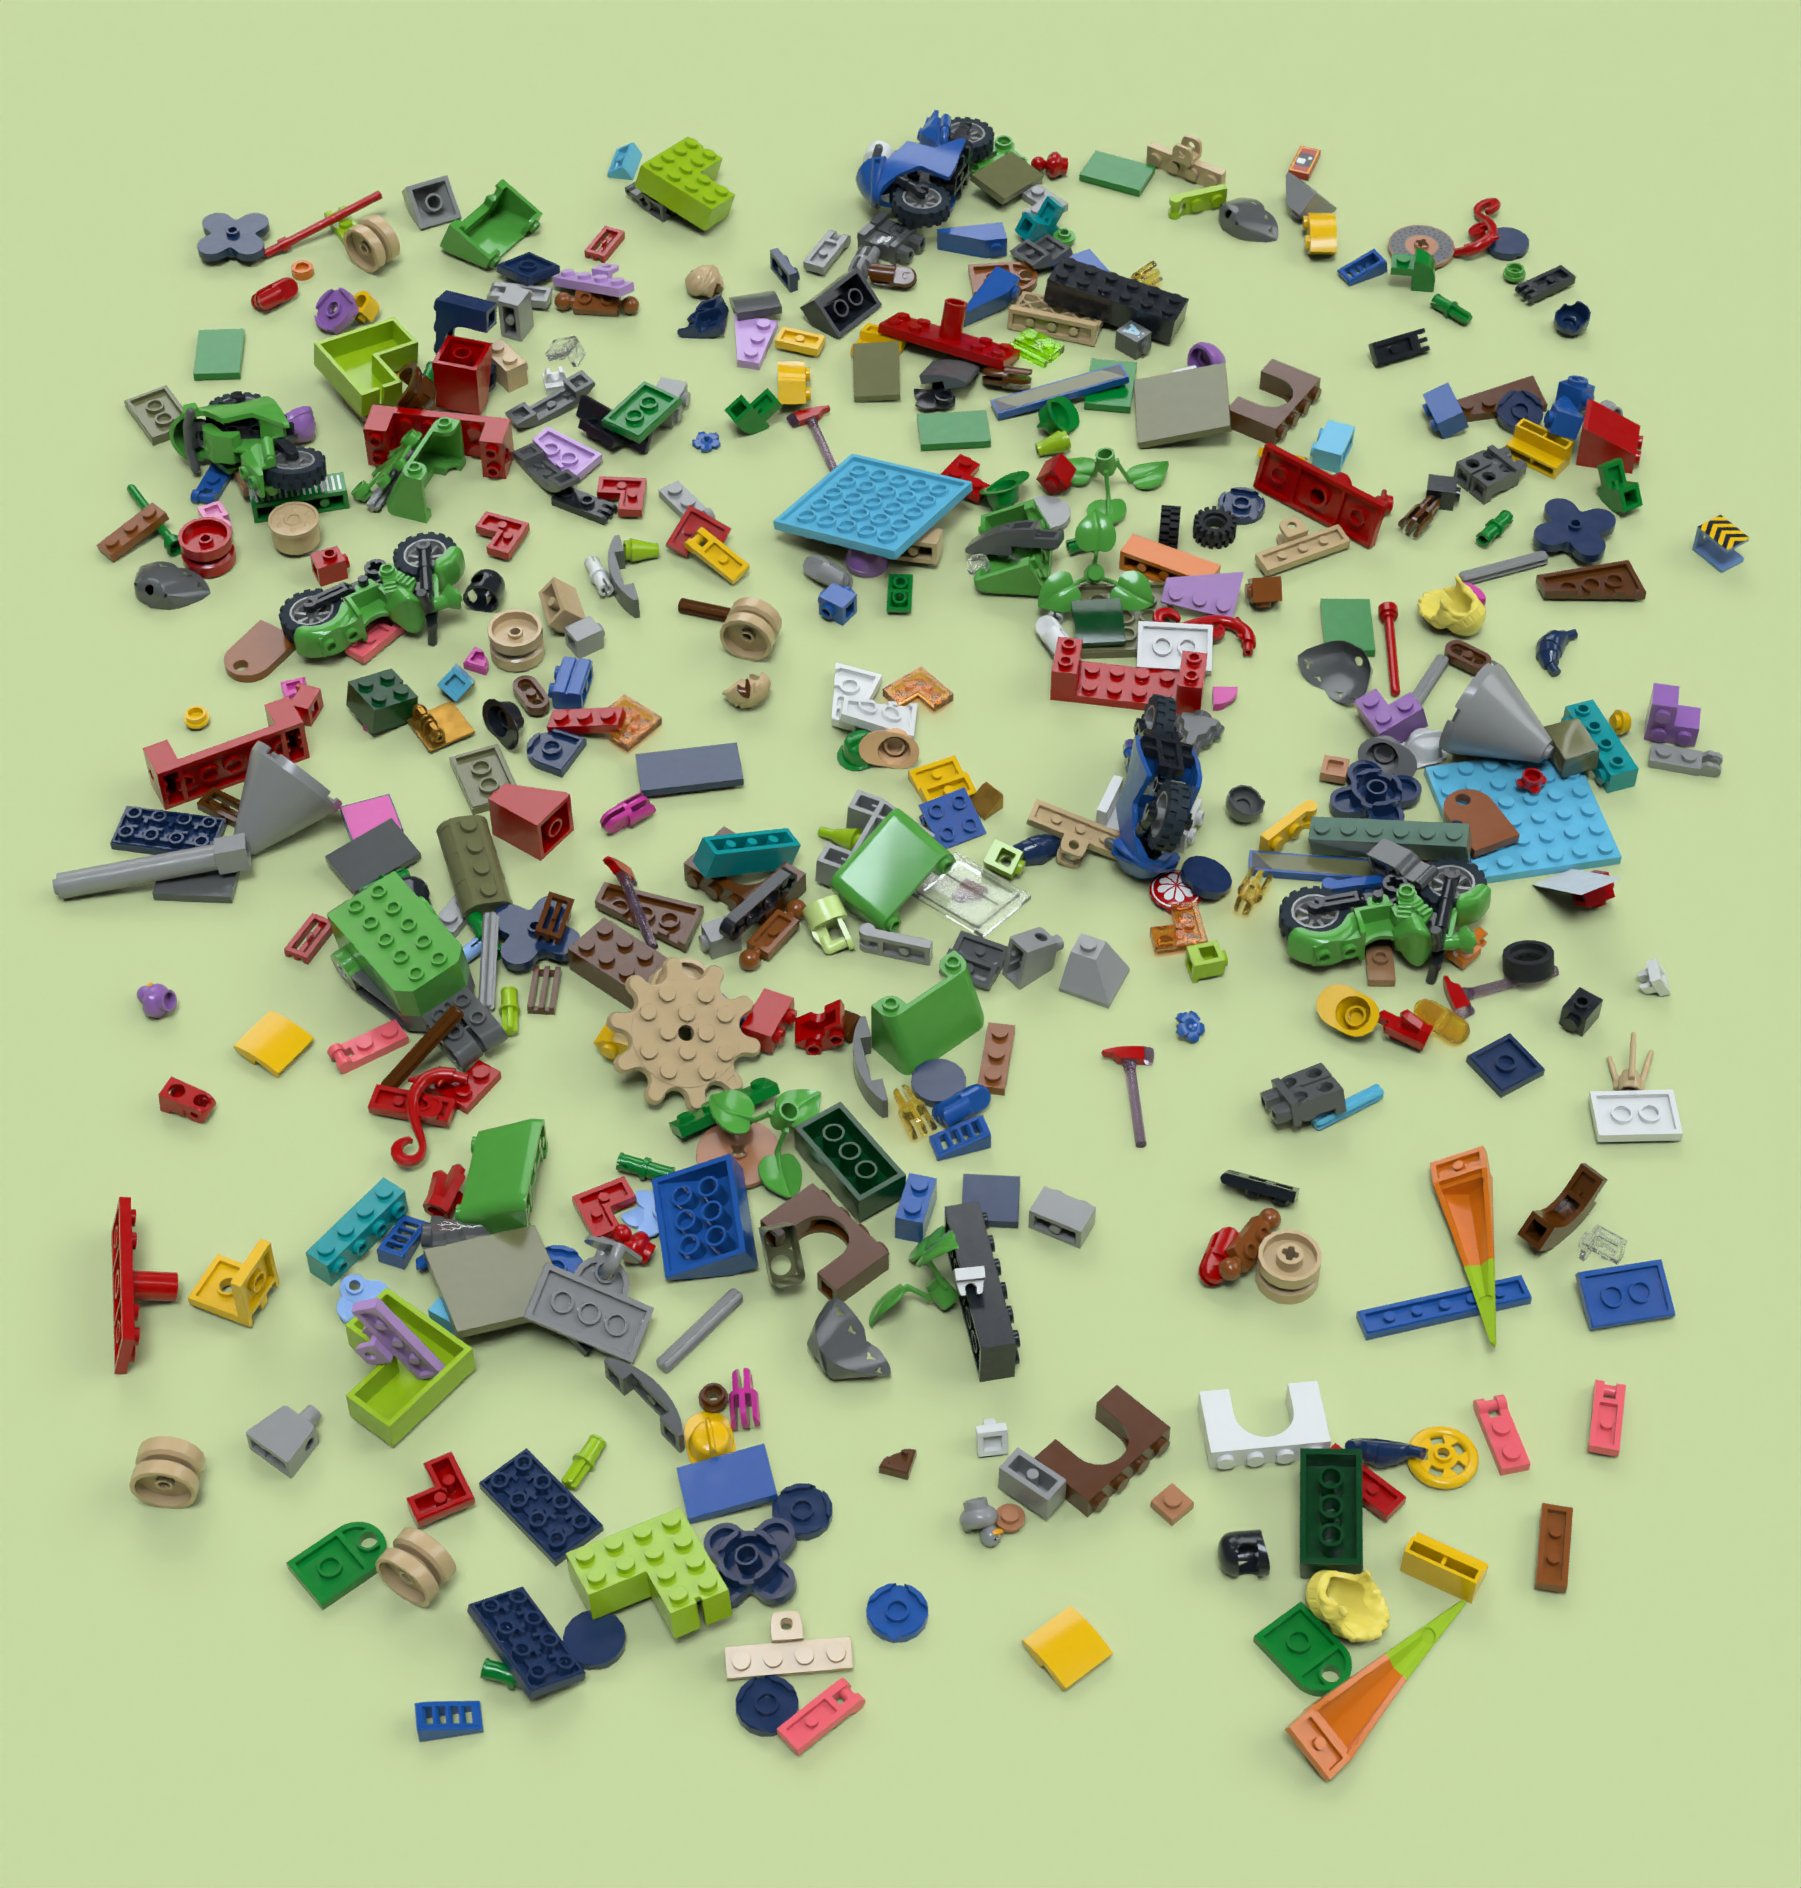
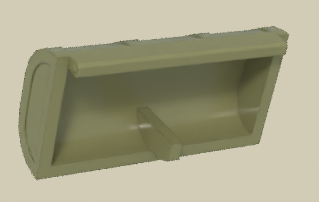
[436,815,513,918]

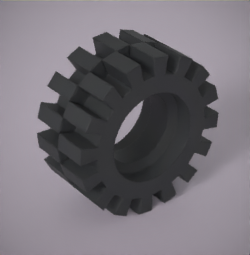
[1158,505,1181,549]
[1193,506,1237,549]

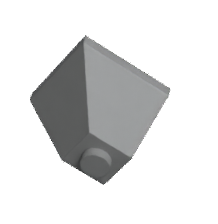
[1286,172,1337,221]
[402,175,461,230]
[1059,933,1130,1009]

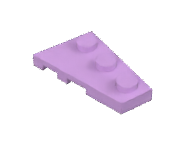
[734,314,778,370]
[533,427,602,486]
[1160,572,1244,617]

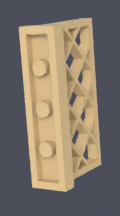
[1007,291,1104,346]

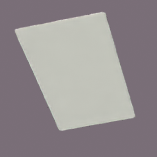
[1532,869,1621,895]

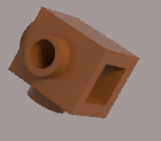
[1244,576,1283,608]

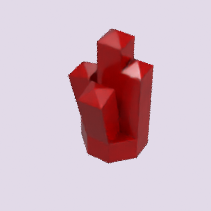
[1378,1009,1434,1051]
[423,1164,466,1219]

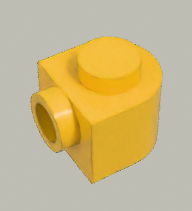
[353,291,380,324]

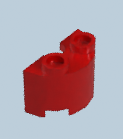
[795,999,845,1055]

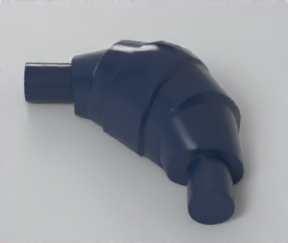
[1536,629,1578,677]
[1009,834,1062,866]
[1345,1438,1426,1468]

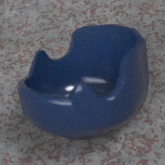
[1554,301,1591,336]

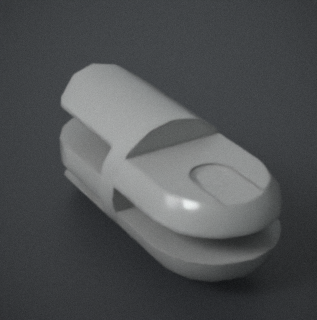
[848,246,880,279]
[803,554,853,588]

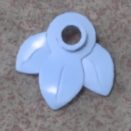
[621,1190,659,1237]
[336,1274,392,1323]

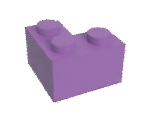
[1644,683,1701,747]
[1354,688,1428,743]

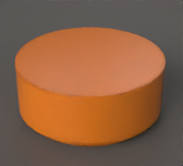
[291,260,314,281]

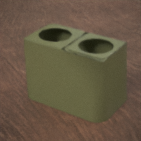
[1544,718,1600,778]
[759,1221,805,1288]

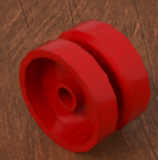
[178,517,236,578]

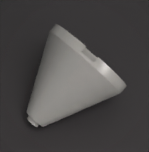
[1439,660,1555,762]
[233,741,342,855]

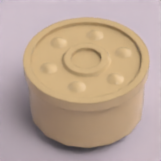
[268,501,321,555]

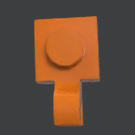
[1444,927,1488,969]

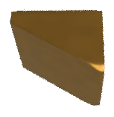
[971,782,1003,820]

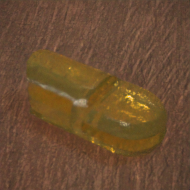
[1129,261,1163,286]
[1233,866,1273,915]
[1414,999,1470,1043]
[893,1085,937,1140]

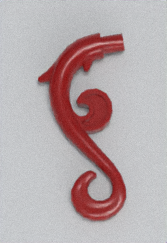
[1453,198,1501,257]
[1152,607,1256,656]
[391,1067,469,1167]

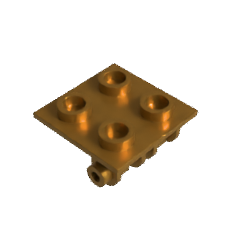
[407,701,475,752]

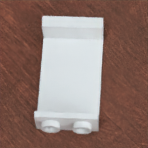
[1096,775,1205,853]

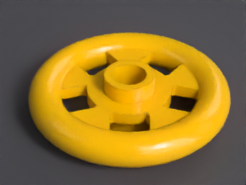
[1407,1426,1479,1489]

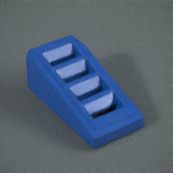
[1337,249,1388,286]
[929,1115,991,1161]
[377,1215,429,1270]
[415,1701,483,1742]

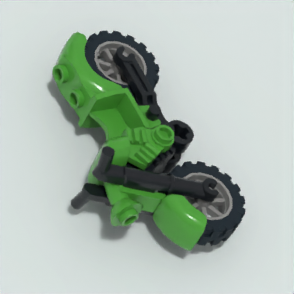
[279,532,465,658]
[1279,857,1491,985]

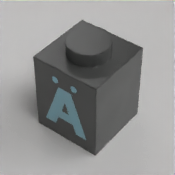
[1115,320,1152,360]

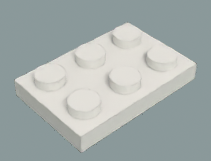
[1136,621,1213,675]
[1588,1089,1683,1142]

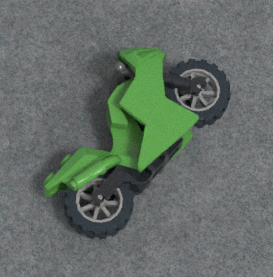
[169,391,327,498]

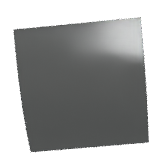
[1010,233,1073,269]
[729,291,782,320]
[919,359,980,390]
[939,930,1008,990]

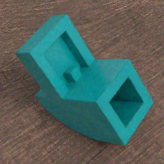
[1014,195,1066,243]

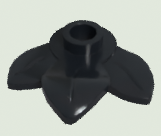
[914,381,956,410]

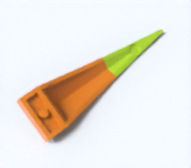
[1430,1146,1497,1347]
[1284,1600,1466,1781]

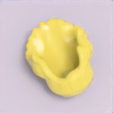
[1417,576,1486,636]
[1305,1570,1390,1642]

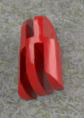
[251,277,299,311]
[1198,1227,1239,1287]

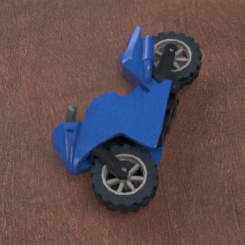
[856,110,995,228]
[1104,694,1203,879]

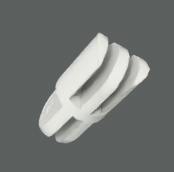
[1035,615,1070,656]

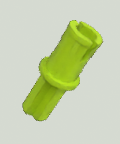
[499,986,520,1036]
[561,1434,607,1490]

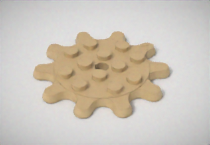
[606,957,761,1112]

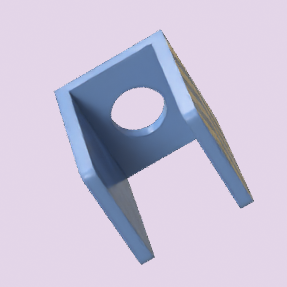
[1692,515,1749,573]

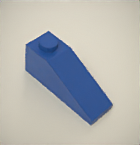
[937,222,1007,258]
[964,266,1021,327]
[1544,395,1584,440]

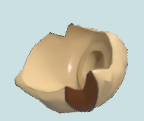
[685,265,724,298]
[722,672,771,709]

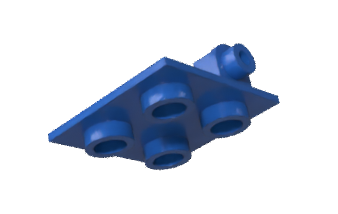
[918,787,986,849]

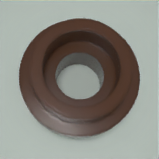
[698,1383,728,1412]

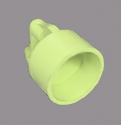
[802,895,855,954]

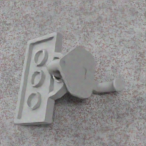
[522,1235,654,1363]

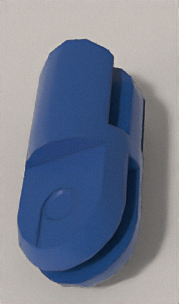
[931,1084,991,1127]

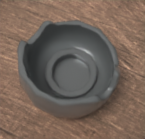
[1225,785,1265,823]

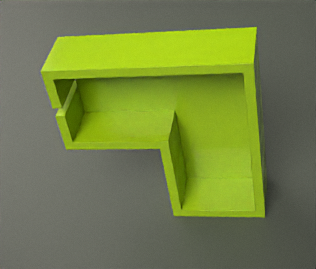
[634,137,735,231]
[314,317,418,417]
[345,1287,476,1447]
[565,1507,732,1639]

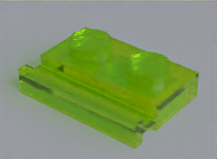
[1008,327,1064,369]

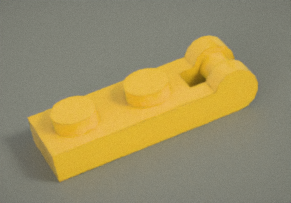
[684,527,750,585]
[1259,800,1317,852]

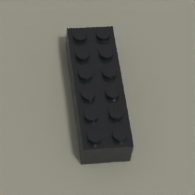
[1043,256,1189,344]
[944,1201,1020,1382]

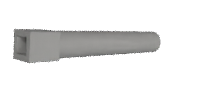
[52,833,251,899]

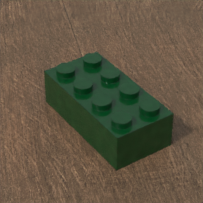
[794,1101,906,1222]
[1300,1448,1363,1578]

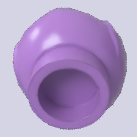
[137,983,177,1018]

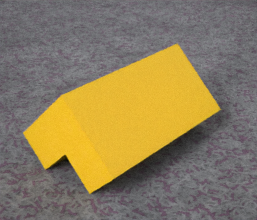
[1505,418,1574,479]
[1400,1532,1489,1604]

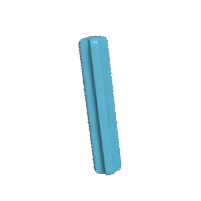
[1311,1084,1384,1130]

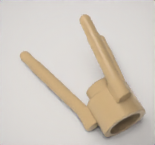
[1607,1032,1654,1091]

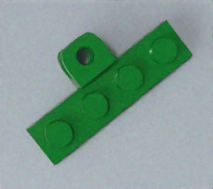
[669,1077,780,1138]

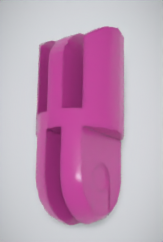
[600,791,656,834]
[729,1368,760,1430]

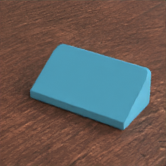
[607,142,642,180]

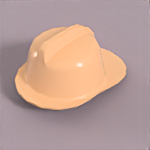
[859,728,919,769]

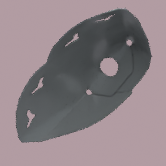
[1218,197,1278,242]
[134,561,210,610]
[1298,640,1373,704]
[807,1297,891,1379]

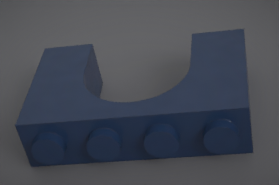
[434,290,497,392]

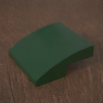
[1071,598,1126,647]

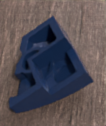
[677,295,729,339]

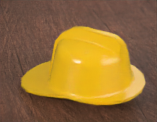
[1317,984,1379,1037]
[684,1411,735,1463]

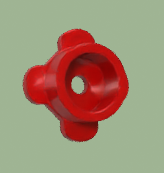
[1376,489,1394,514]
[1516,768,1547,794]

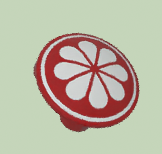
[1149,870,1202,915]

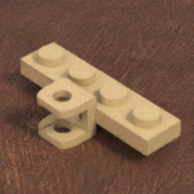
[1146,134,1226,187]
[1254,517,1351,577]
[1026,799,1120,869]
[725,1611,853,1681]

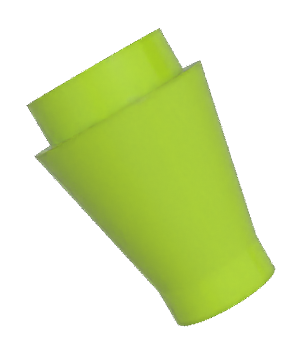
[1035,430,1071,457]
[623,538,659,562]

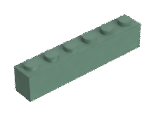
[1308,816,1472,862]

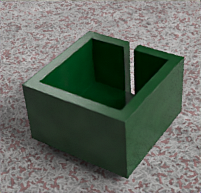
[346,668,418,734]

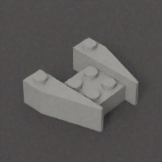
[815,790,935,886]

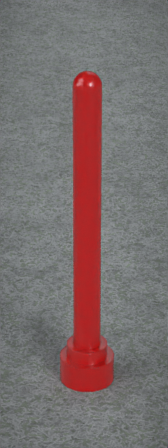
[1378,602,1400,697]

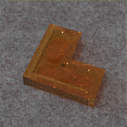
[883,666,953,712]
[609,694,662,752]
[1150,901,1208,954]

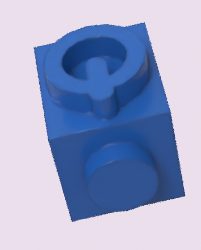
[1555,375,1595,413]
[818,583,857,626]

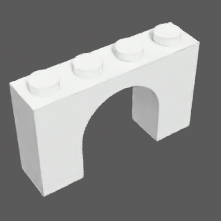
[1197,1381,1331,1470]

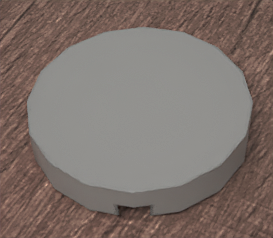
[1033,496,1071,530]

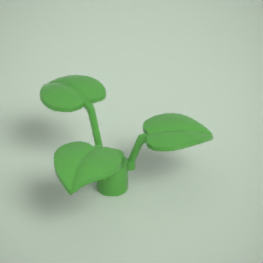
[1067,448,1169,524]
[1038,509,1154,613]
[709,1089,821,1198]
[869,1225,960,1329]

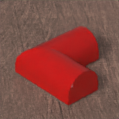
[406,1451,475,1528]

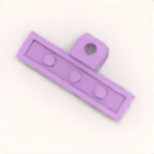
[552,263,634,297]
[351,1297,445,1380]

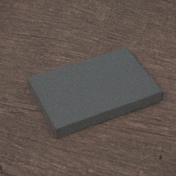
[325,818,421,895]
[152,870,240,903]

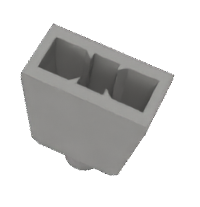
[1002,927,1064,990]
[246,1405,321,1479]

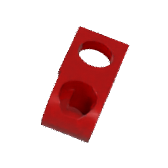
[158,1076,216,1123]

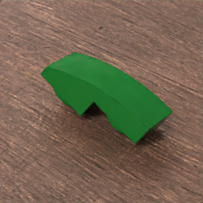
[887,574,913,613]

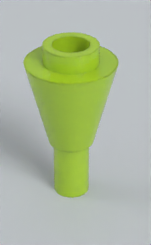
[818,826,863,851]

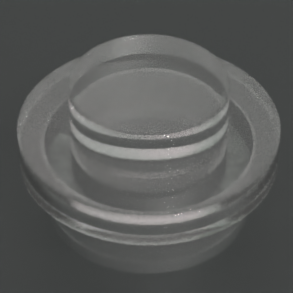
[967,554,991,576]

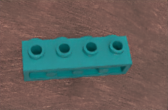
[1561,699,1639,793]
[692,828,801,879]
[306,1177,409,1287]

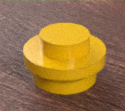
[184,706,210,729]
[1609,710,1631,735]

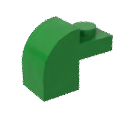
[1390,248,1436,292]
[725,388,783,434]
[1597,458,1643,513]

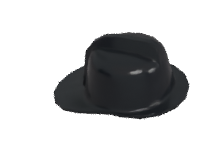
[482,699,524,750]

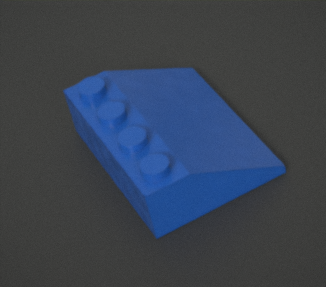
[652,1153,758,1280]

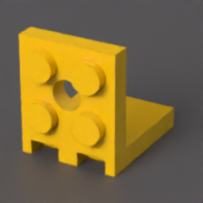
[188,1239,280,1327]

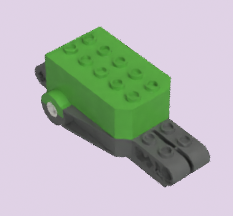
[327,871,508,1070]

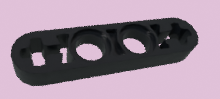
[719,867,797,941]

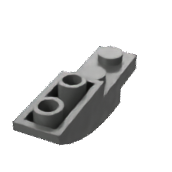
[965,520,1064,557]

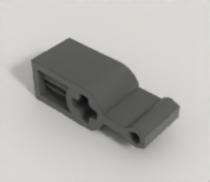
[625,181,677,223]
[1367,838,1439,890]

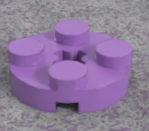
[314,288,359,334]

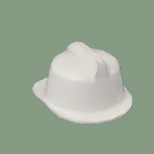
[1399,728,1447,769]

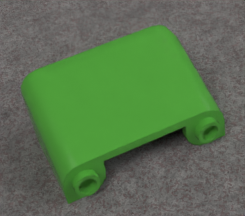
[440,179,543,269]
[386,417,466,524]
[974,499,1052,596]
[830,808,956,932]
[871,950,984,1075]
[455,1118,548,1234]

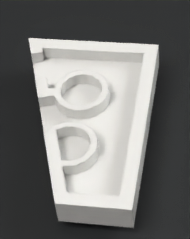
[832,663,882,732]
[839,697,918,738]

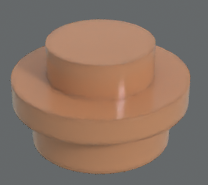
[995,1503,1025,1534]

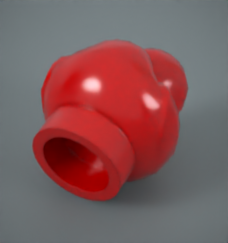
[1031,151,1068,178]
[612,1224,656,1266]

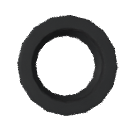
[1502,940,1554,983]

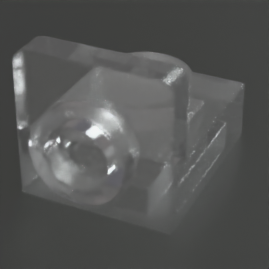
[545,336,586,367]
[1578,1224,1628,1265]

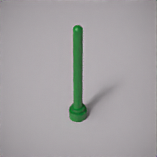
[127,484,181,556]

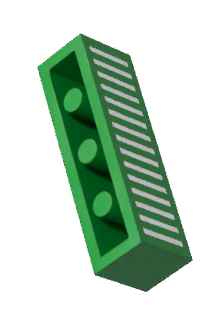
[248,472,350,523]

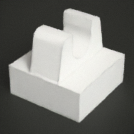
[542,366,567,395]
[1637,958,1670,997]
[952,1266,986,1296]
[976,1418,1008,1457]

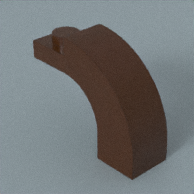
[1517,1163,1608,1251]

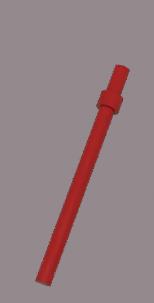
[264,190,383,258]

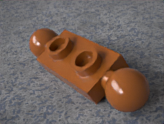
[554,290,639,316]
[739,899,806,970]
[1219,1208,1281,1281]

